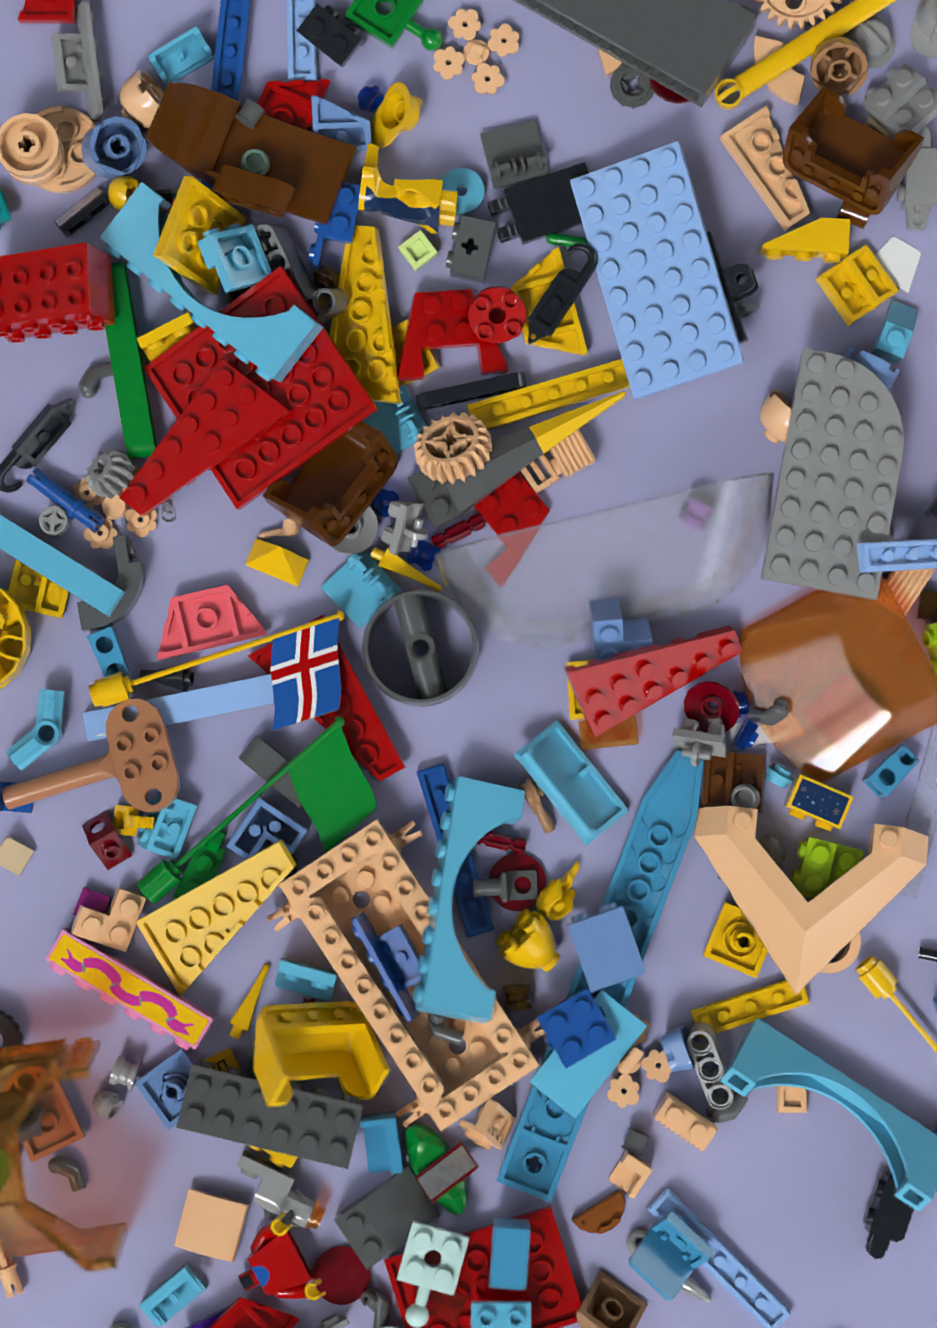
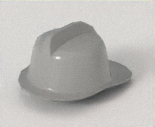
[910,0,937,58]
[840,15,895,69]

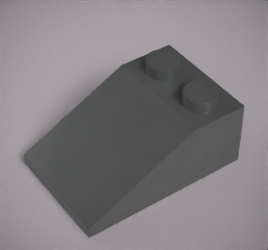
[334,1166,440,1269]

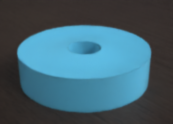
[442,168,485,216]

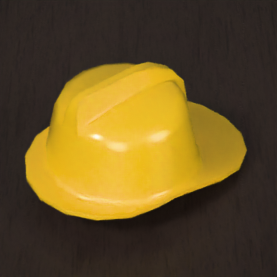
[370,82,422,148]

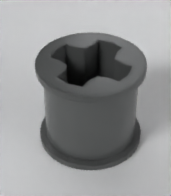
[235,99,265,129]
[621,1128,650,1156]

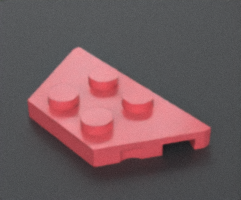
[157,585,267,660]

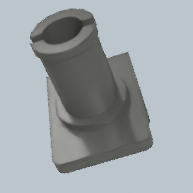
[473,870,538,902]

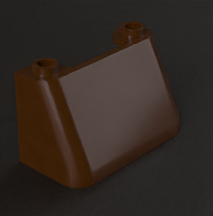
[783,86,925,215]
[262,422,398,546]

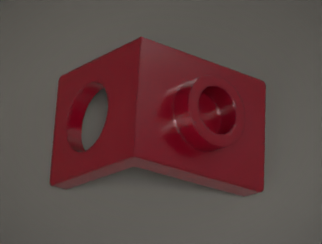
[82,811,132,870]

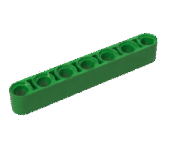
[105,261,157,460]

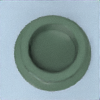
[241,148,270,176]

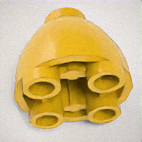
[496,909,560,972]

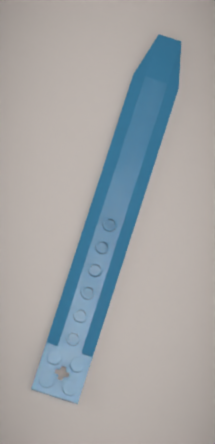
[496,750,704,1202]

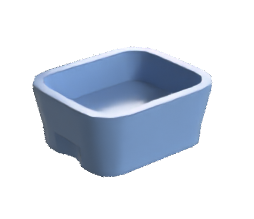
[661,1023,695,1072]

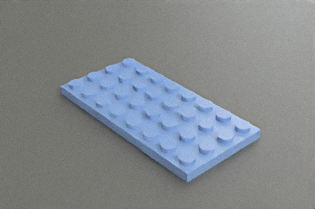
[570,141,745,400]

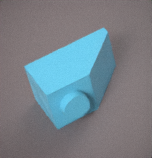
[871,300,919,364]

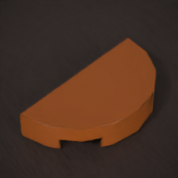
[571,1188,625,1234]

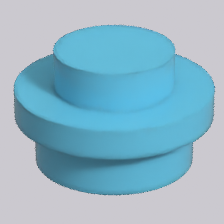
[766,763,794,789]

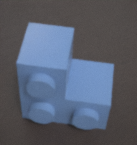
[589,598,653,661]
[226,798,309,860]

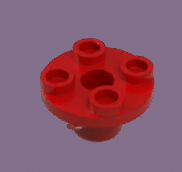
[468,286,526,343]

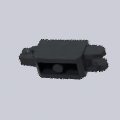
[863,1170,914,1259]

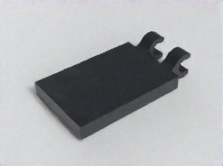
[488,162,589,245]

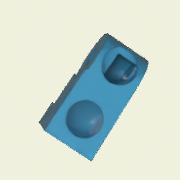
[87,625,131,677]
[862,743,919,799]

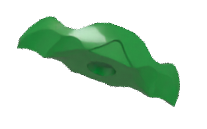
[404,1124,468,1215]

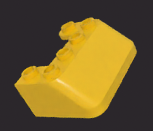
[254,1001,389,1107]

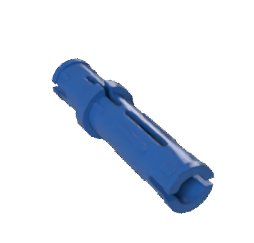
[26,468,105,533]

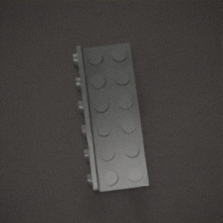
[176,1060,363,1169]

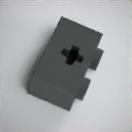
[446,215,496,284]

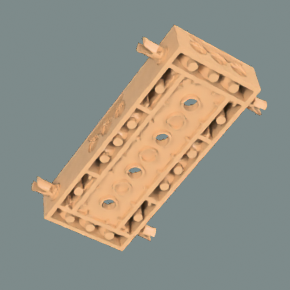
[267,819,545,1131]

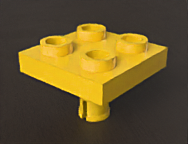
[702,902,767,979]

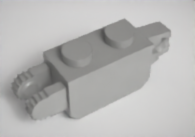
[896,126,937,231]

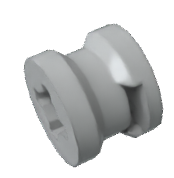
[39,506,71,537]
[109,1056,141,1091]

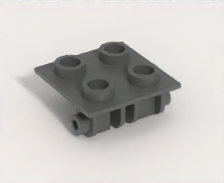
[480,120,549,189]

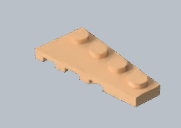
[719,105,810,231]

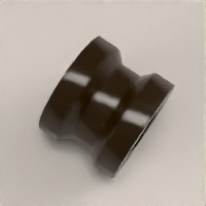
[502,984,533,1010]

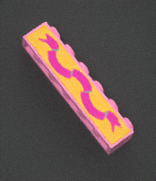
[45,928,216,1050]

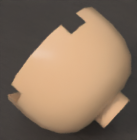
[120,69,165,129]
[760,389,792,444]

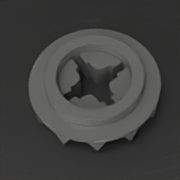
[610,64,654,109]

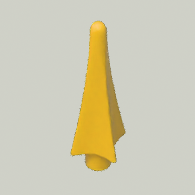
[370,546,442,592]
[229,964,270,1040]

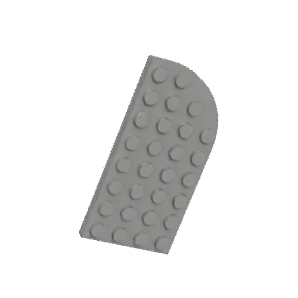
[760,348,904,600]

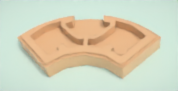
[753,36,805,106]

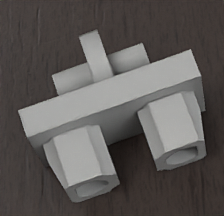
[381,500,429,555]
[672,718,728,767]

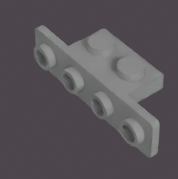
[51,1,105,120]

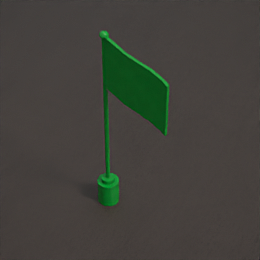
[136,716,377,904]

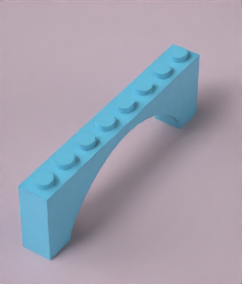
[100,182,323,383]
[413,776,525,1024]
[720,1018,937,1212]

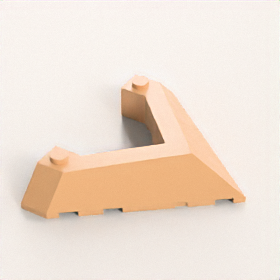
[694,806,929,995]

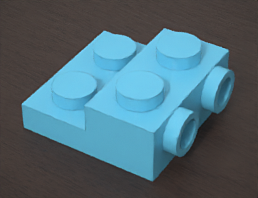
[197,223,272,293]

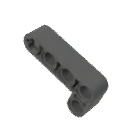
[255,224,348,324]

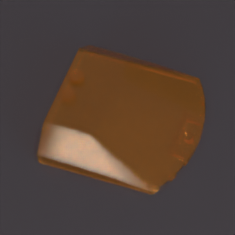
[739,576,937,783]

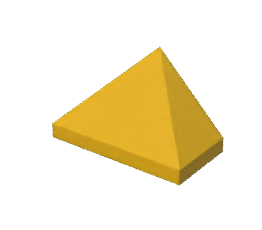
[245,538,309,587]

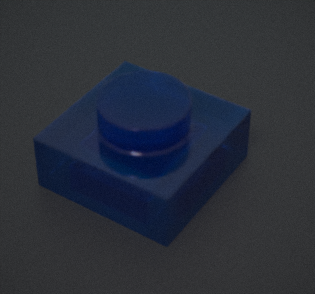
[731,720,759,751]

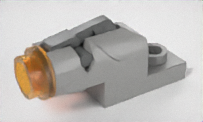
[237,1151,326,1230]

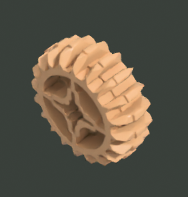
[414,412,492,485]

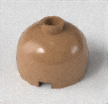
[810,37,868,95]

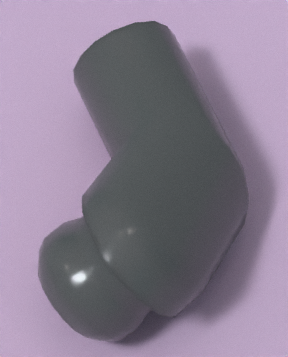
[706,1092,749,1123]
[360,1288,390,1328]

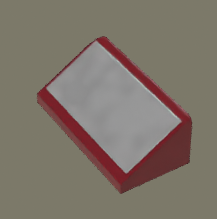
[415,1141,479,1203]

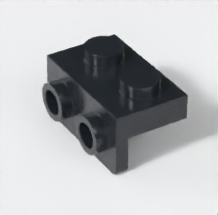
[297,3,366,68]

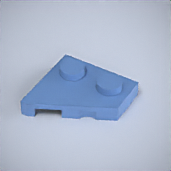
[311,95,371,151]

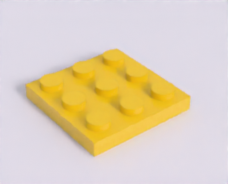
[153,176,246,295]

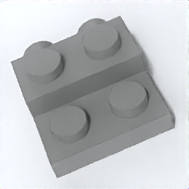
[863,64,937,135]

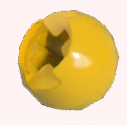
[108,175,140,210]

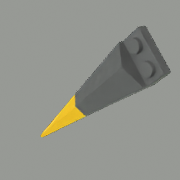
[408,391,626,530]

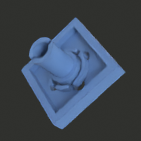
[135,1048,195,1130]

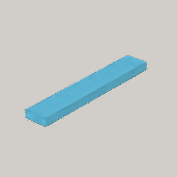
[0,515,125,617]

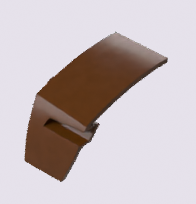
[145,81,356,225]

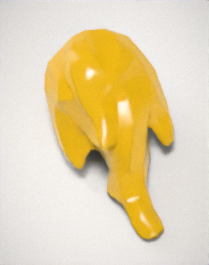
[536,861,580,921]

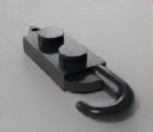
[527,243,598,345]
[0,398,74,493]

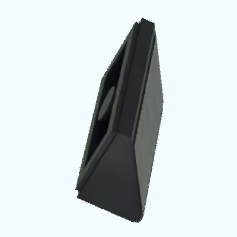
[54,187,110,238]

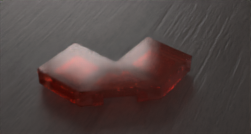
[418,1250,467,1325]

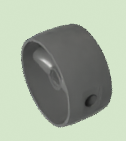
[362,589,479,707]

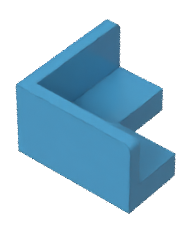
[360,1110,403,1174]
[489,1217,530,1290]

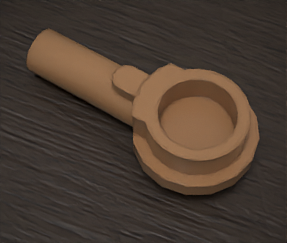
[520,778,555,833]

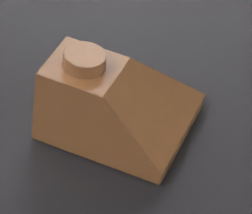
[576,1270,648,1328]

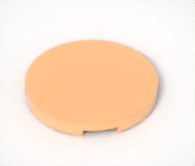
[27,106,97,193]

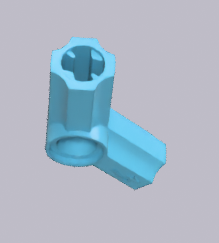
[6,689,65,771]

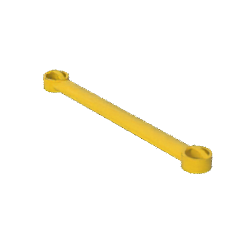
[715,0,896,110]

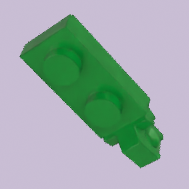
[173,830,227,898]

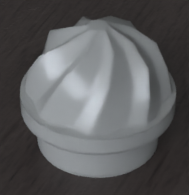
[92,1090,123,1120]

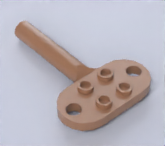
[2,699,180,813]

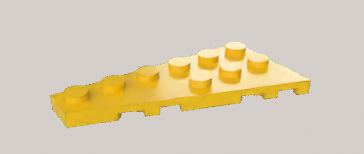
[329,225,401,404]
[136,839,297,996]

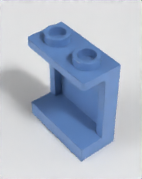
[566,902,646,992]

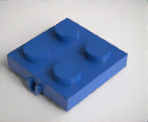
[536,987,616,1068]

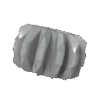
[85,448,135,499]

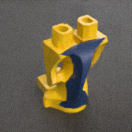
[358,143,458,234]

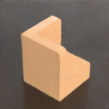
[608,1150,653,1199]

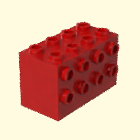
[0,242,115,343]

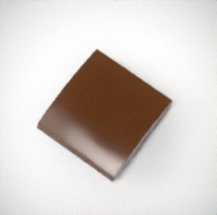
[701,752,767,813]

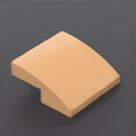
[174,1188,249,1262]

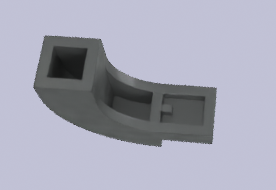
[77,535,145,632]

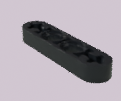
[415,372,527,411]

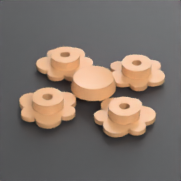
[433,9,519,95]
[73,465,157,549]
[607,1014,672,1108]

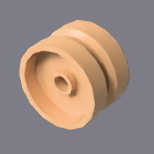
[0,113,65,185]

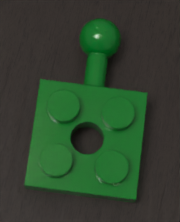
[344,0,443,51]

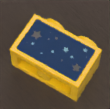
[783,774,854,832]

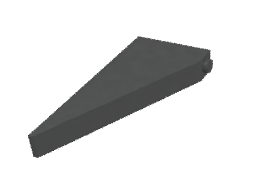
[514,0,758,108]

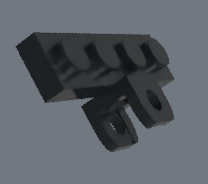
[707,231,759,344]

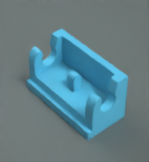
[148,26,214,88]
[139,1263,207,1327]

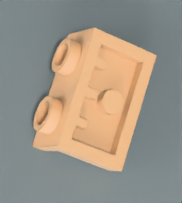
[459,1099,516,1151]

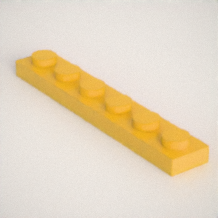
[466,359,630,430]

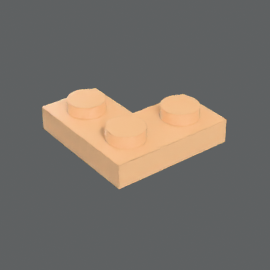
[70,887,147,952]

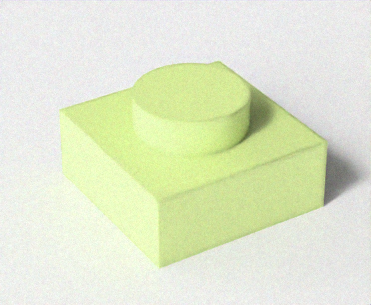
[398,230,438,272]

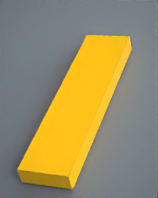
[690,979,810,1039]

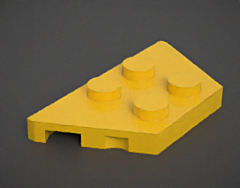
[510,247,588,356]

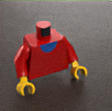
[238,1213,326,1301]

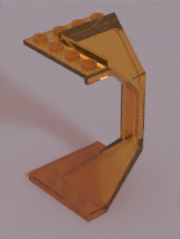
[0,1037,128,1272]

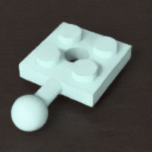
[397,1220,469,1327]

